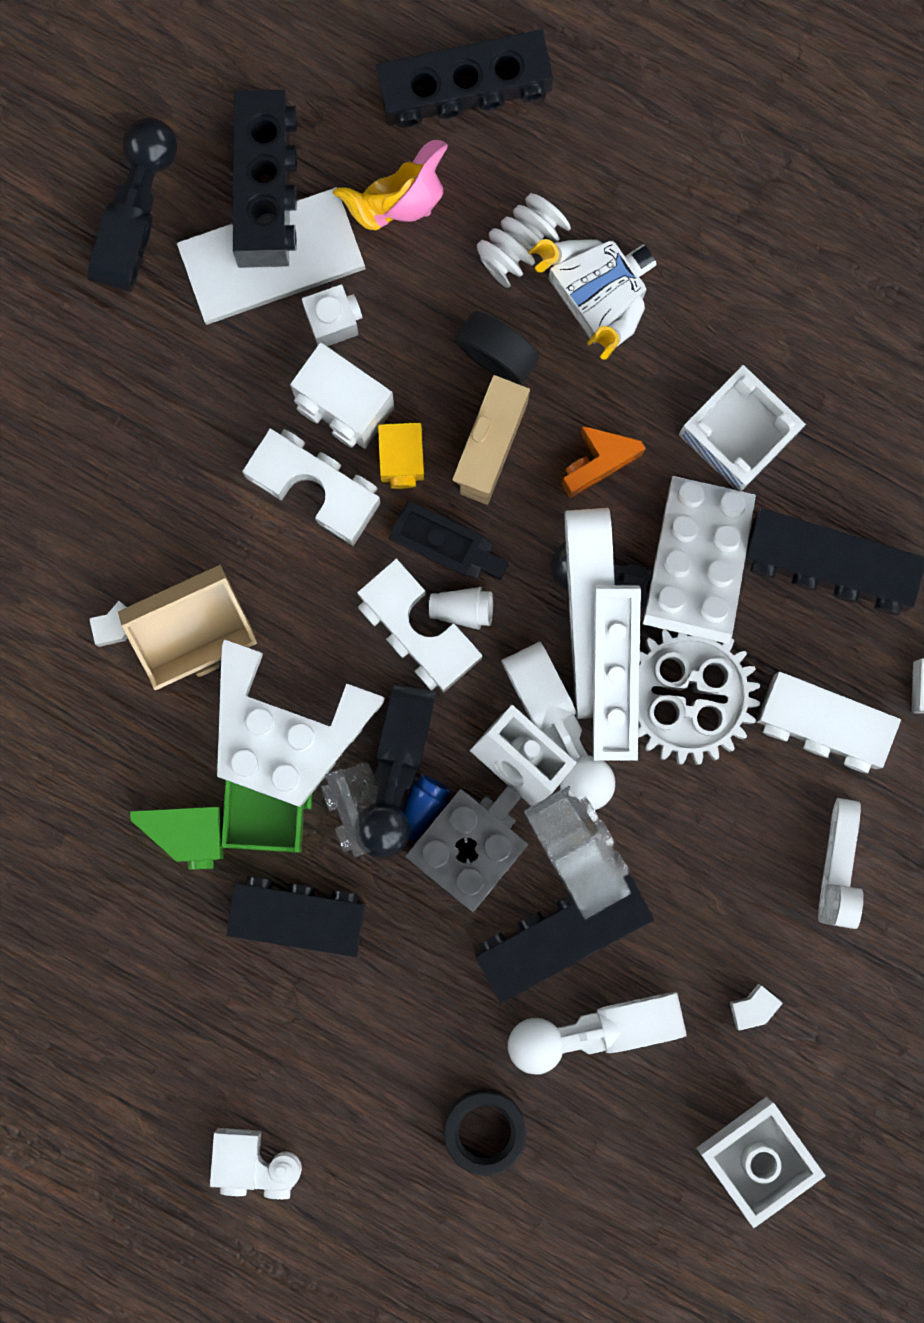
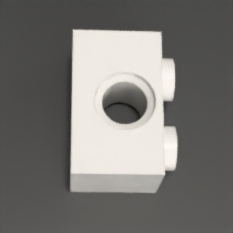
[470,705,577,808]

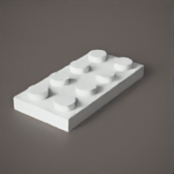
[643,476,756,644]

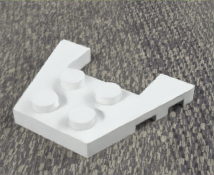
[217,639,385,807]

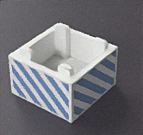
[679,365,806,491]

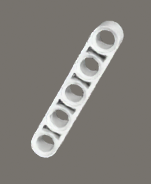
[564,508,615,719]

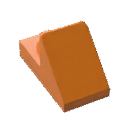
[561,427,646,499]

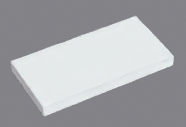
[177,187,365,325]

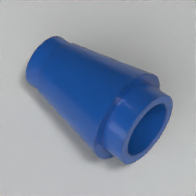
[402,774,451,842]

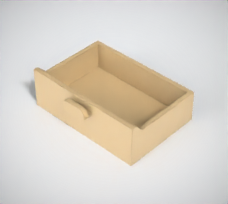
[452,375,530,505]
[118,564,257,690]

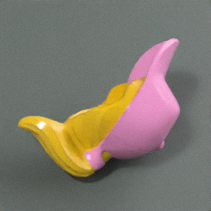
[332,140,448,230]

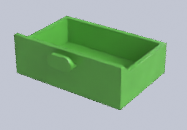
[221,780,313,852]

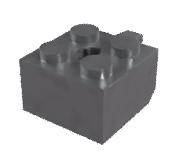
[405,785,528,912]

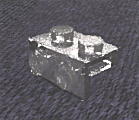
[321,762,378,858]

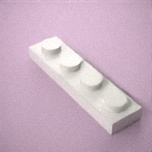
[593,585,641,761]

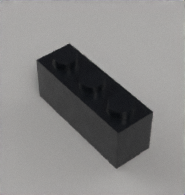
[226,876,366,957]

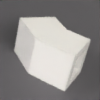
[89,601,128,647]
[729,984,782,1030]

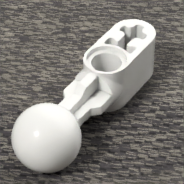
[501,641,615,811]
[508,992,687,1074]

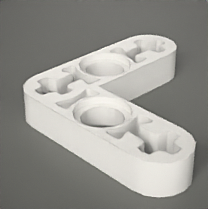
[818,798,863,929]

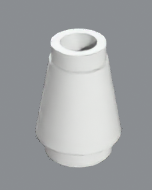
[429,587,493,630]

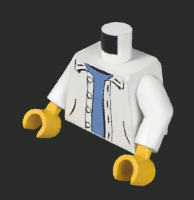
[528,239,657,360]

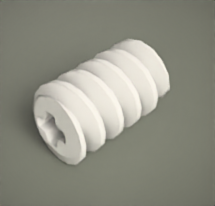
[477,193,571,288]

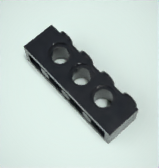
[376,29,553,128]
[233,90,297,268]

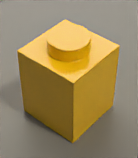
[378,423,424,489]

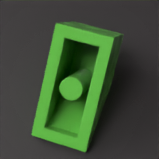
[130,807,224,870]

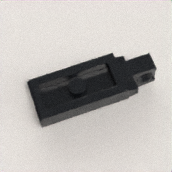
[389,500,508,581]

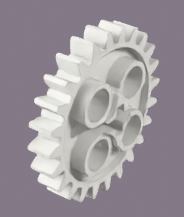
[638,629,760,765]

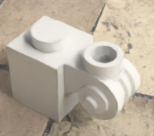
[210,1128,302,1199]

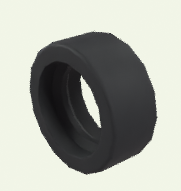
[454,310,539,385]
[443,1088,527,1176]

